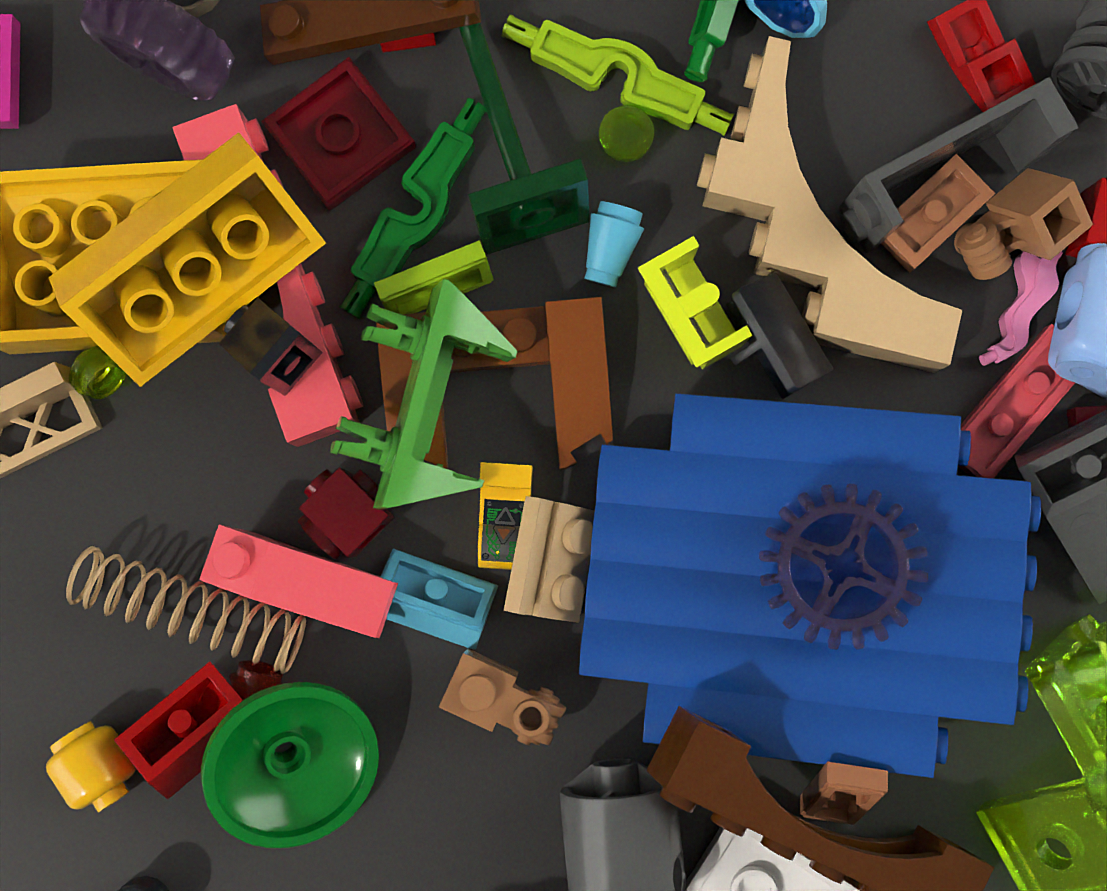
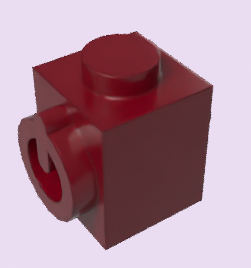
[297,467,395,559]

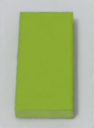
[374,240,494,314]

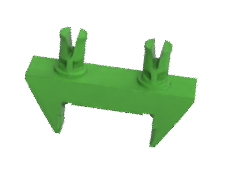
[330,279,517,509]

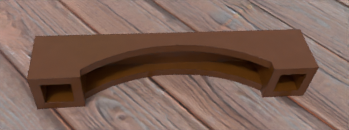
[646,706,994,891]

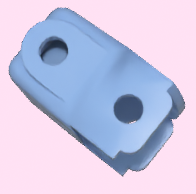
[1048,243,1107,400]

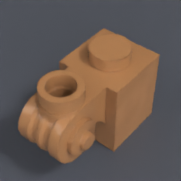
[954,168,1093,280]
[439,648,566,746]

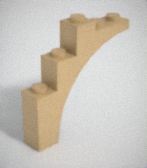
[697,36,962,373]

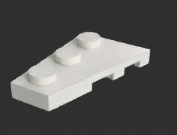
[686,827,859,891]

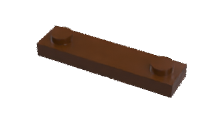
[260,0,481,65]

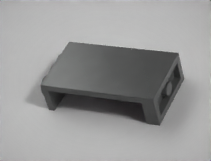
[840,77,1079,254]

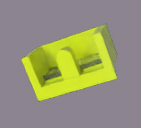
[638,236,752,369]

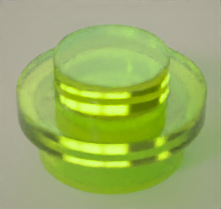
[599,105,654,162]
[69,346,126,399]

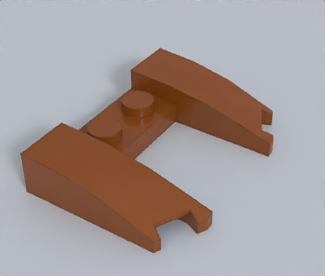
[376,297,613,469]

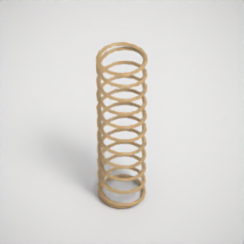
[66,546,306,674]

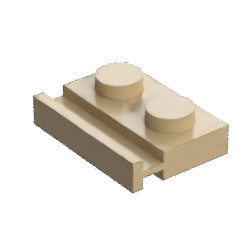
[504,496,595,623]

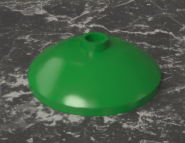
[201,682,379,848]

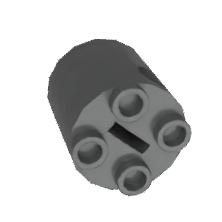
[560,758,687,891]

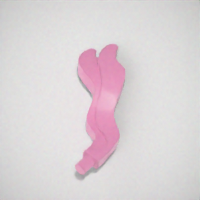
[979,251,1063,366]

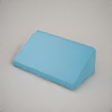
[381,549,498,649]

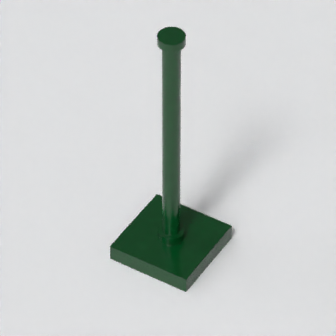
[459,23,590,255]

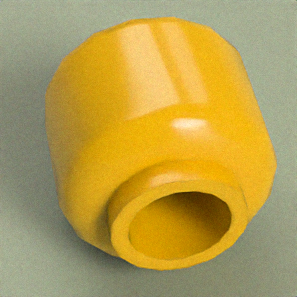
[46,721,135,813]

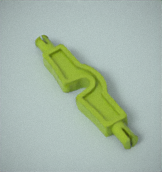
[501,14,734,136]

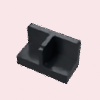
[726,273,834,400]

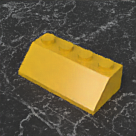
[48,132,326,387]

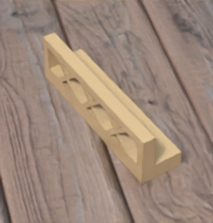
[0,362,102,479]

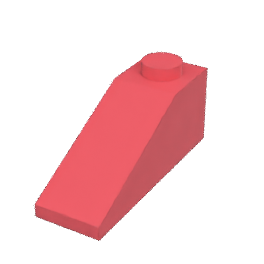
[199,524,398,638]

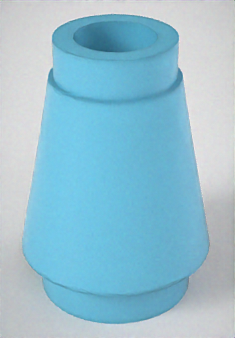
[584,201,644,288]

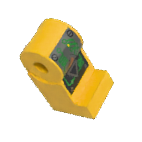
[478,462,533,570]

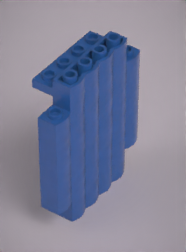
[579,394,1041,778]

